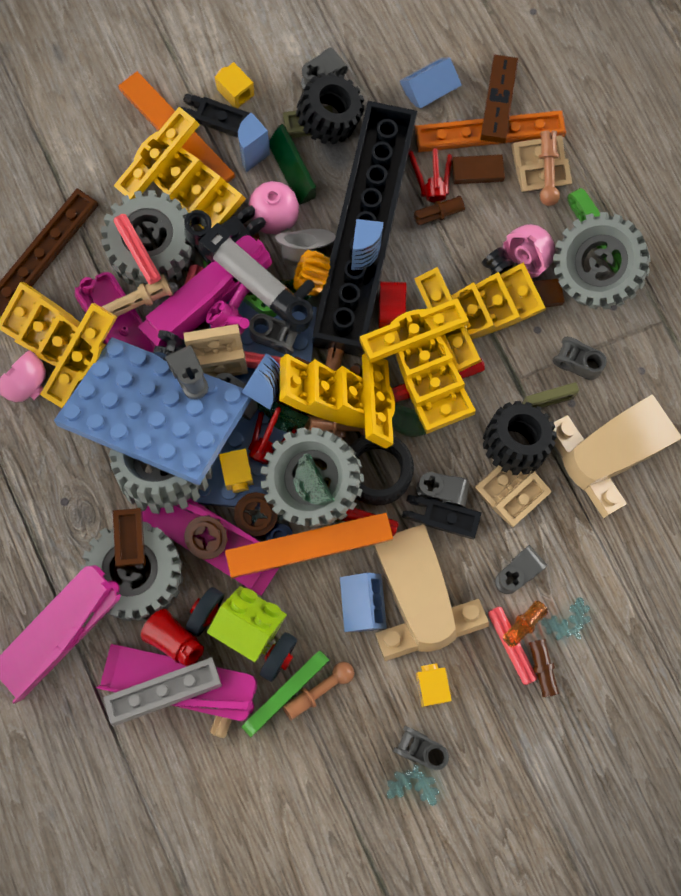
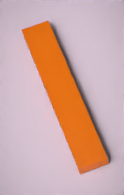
[118,71,235,183]
[415,110,566,152]
[225,513,393,579]

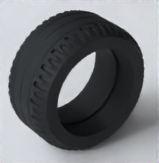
[350,435,414,506]

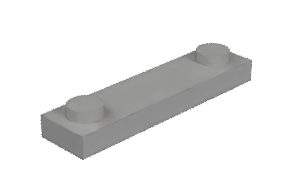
[103,657,222,727]

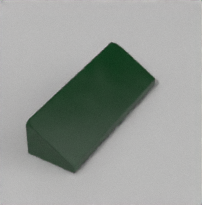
[269,124,316,205]

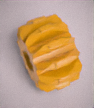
[293,250,331,297]

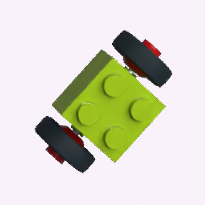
[186,586,297,682]

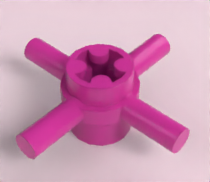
[206,284,249,335]

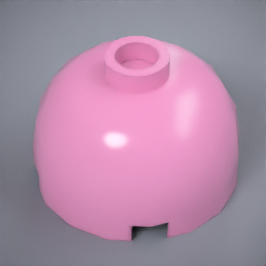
[249,181,299,235]
[503,224,556,278]
[0,350,46,402]

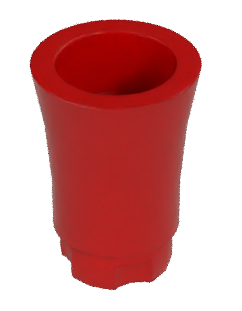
[141,609,204,667]

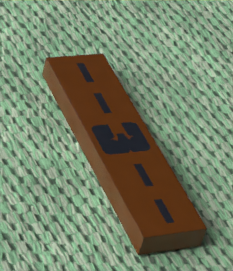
[480,54,518,144]

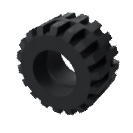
[296,72,365,144]
[483,401,557,475]

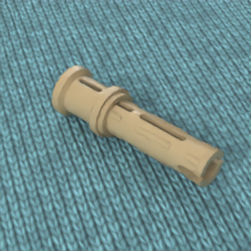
[101,274,173,317]

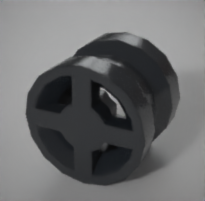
[482,247,515,276]

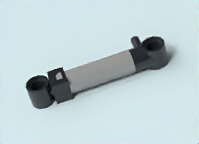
[184,210,315,333]

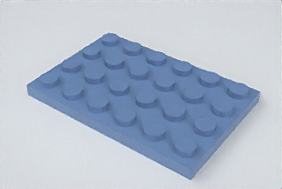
[54,337,252,485]

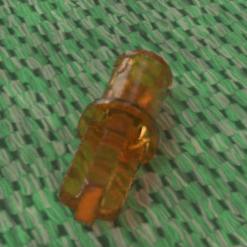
[503,601,548,647]

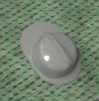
[275,228,336,265]

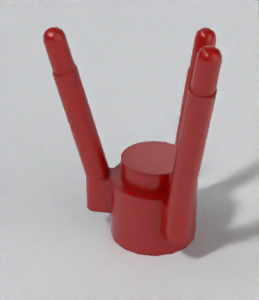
[409,148,452,202]
[248,407,305,465]

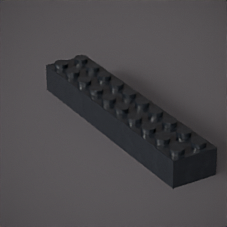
[312,101,417,357]

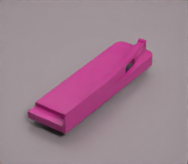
[138,235,272,347]
[75,272,156,353]
[142,498,280,596]
[0,565,121,704]
[96,644,257,721]

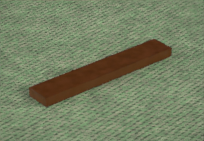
[0,188,99,318]

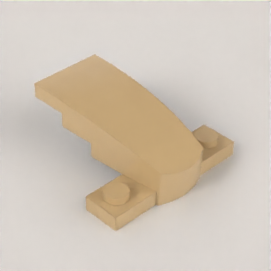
[553,394,681,518]
[374,524,489,661]

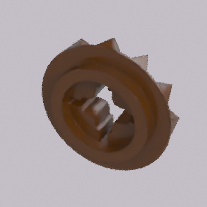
[234,492,278,536]
[184,515,229,559]

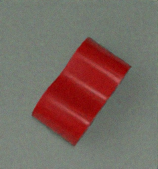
[379,281,406,329]

